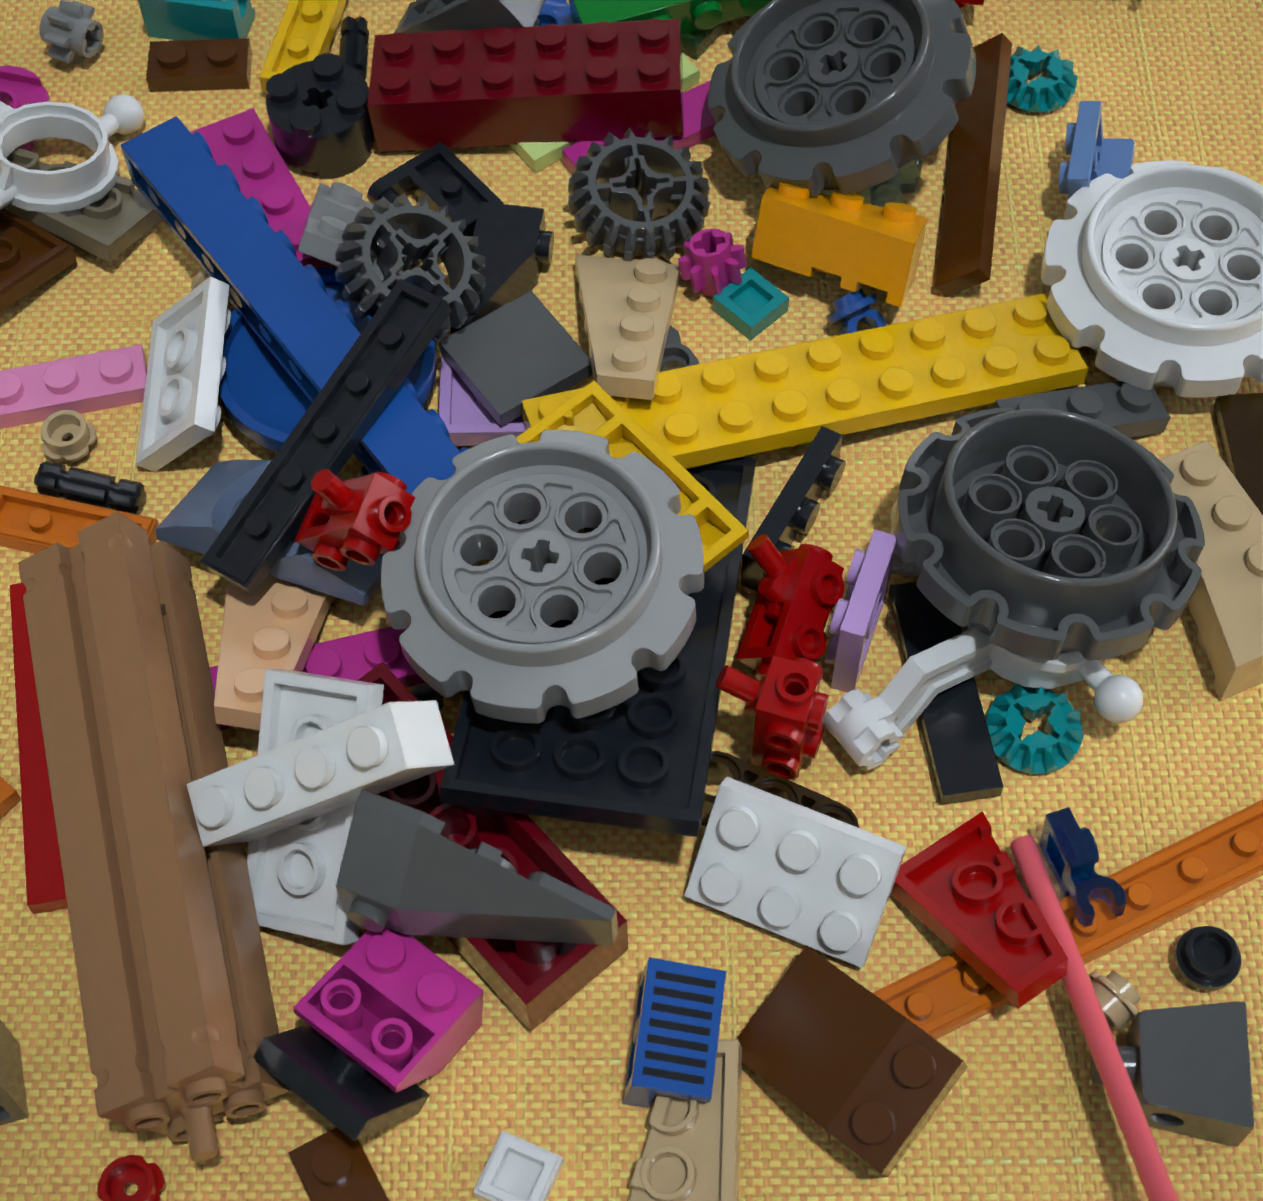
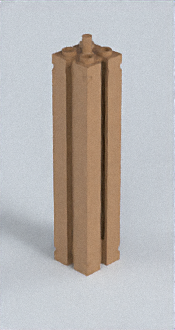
[18,511,290,1161]

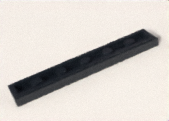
[200,279,452,596]

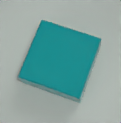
[713,268,789,341]

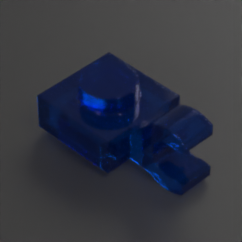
[1040,807,1126,927]

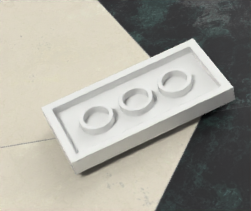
[247,669,384,945]

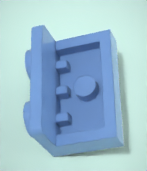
[1059,101,1135,199]

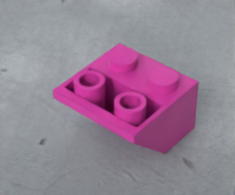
[293,927,484,1093]

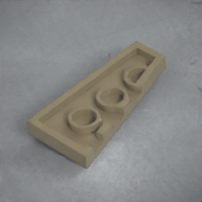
[3,148,163,262]

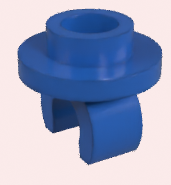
[827,288,886,335]

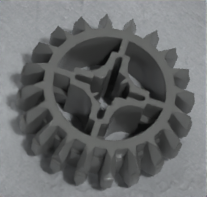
[568,127,710,262]
[335,193,486,340]

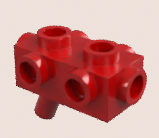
[295,469,415,572]
[736,534,844,681]
[715,655,829,780]

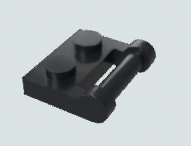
[367,142,504,264]

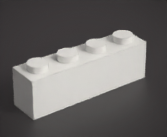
[187,700,454,847]

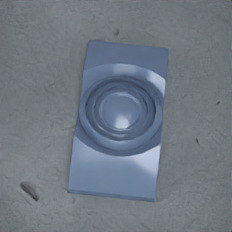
[156,459,401,606]

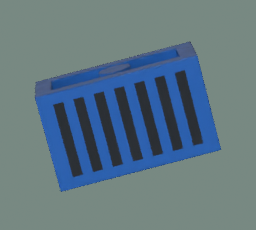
[622,957,726,1108]

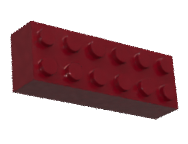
[367,19,684,152]
[357,662,628,1031]

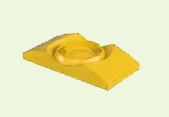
[516,380,749,572]

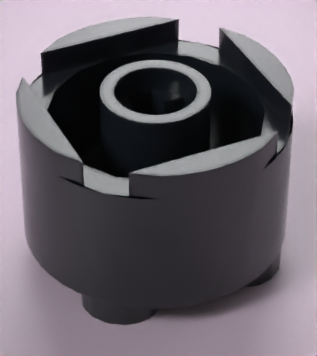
[266,53,376,179]

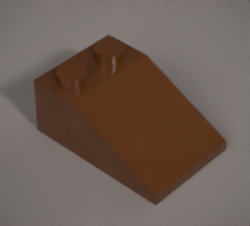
[736,945,968,1176]

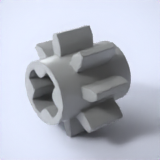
[39,0,103,65]

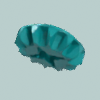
[1007,44,1078,112]
[986,683,1084,774]

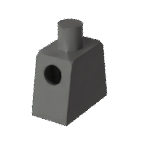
[1090,1002,1254,1147]

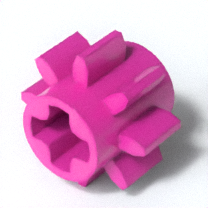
[678,229,747,296]

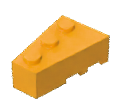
[751,182,928,308]

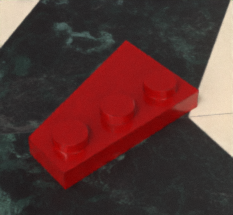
[891,811,1068,1009]

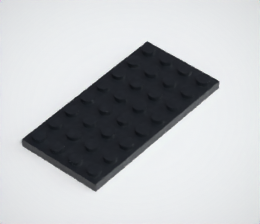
[440,457,756,837]

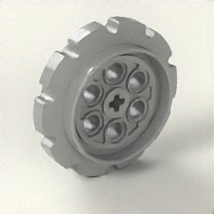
[381,430,704,723]

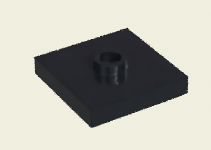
[253,1024,429,1140]

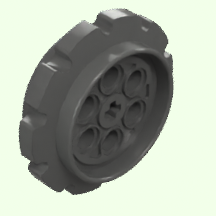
[708,0,976,197]
[892,407,1205,660]

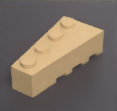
[1160,440,1263,701]

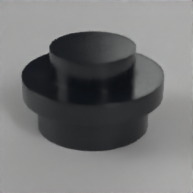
[1174,926,1241,991]

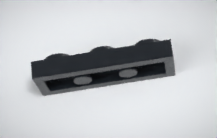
[741,426,846,593]

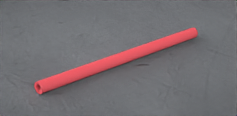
[1010,835,1179,1201]

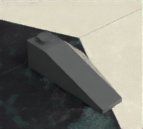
[336,789,618,945]

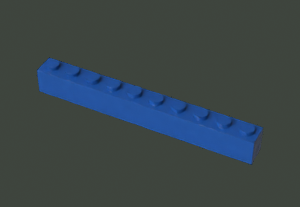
[121,116,467,494]

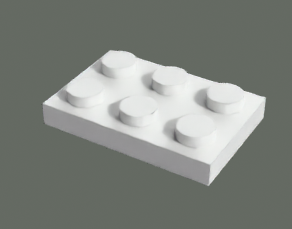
[136,277,231,472]
[685,777,907,968]

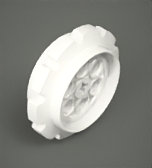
[1041,160,1263,398]

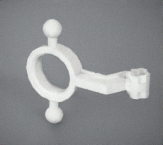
[0,94,145,213]
[823,624,1143,770]

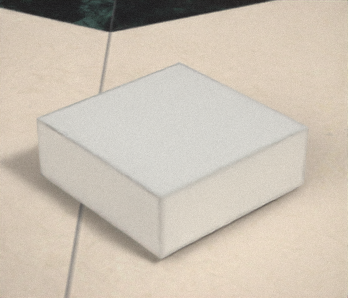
[473,1131,564,1201]

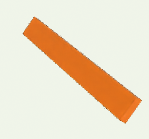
[873,800,1263,1040]

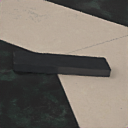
[888,581,1003,805]

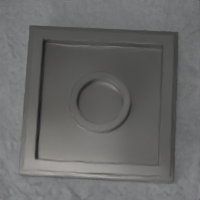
[439,291,593,427]

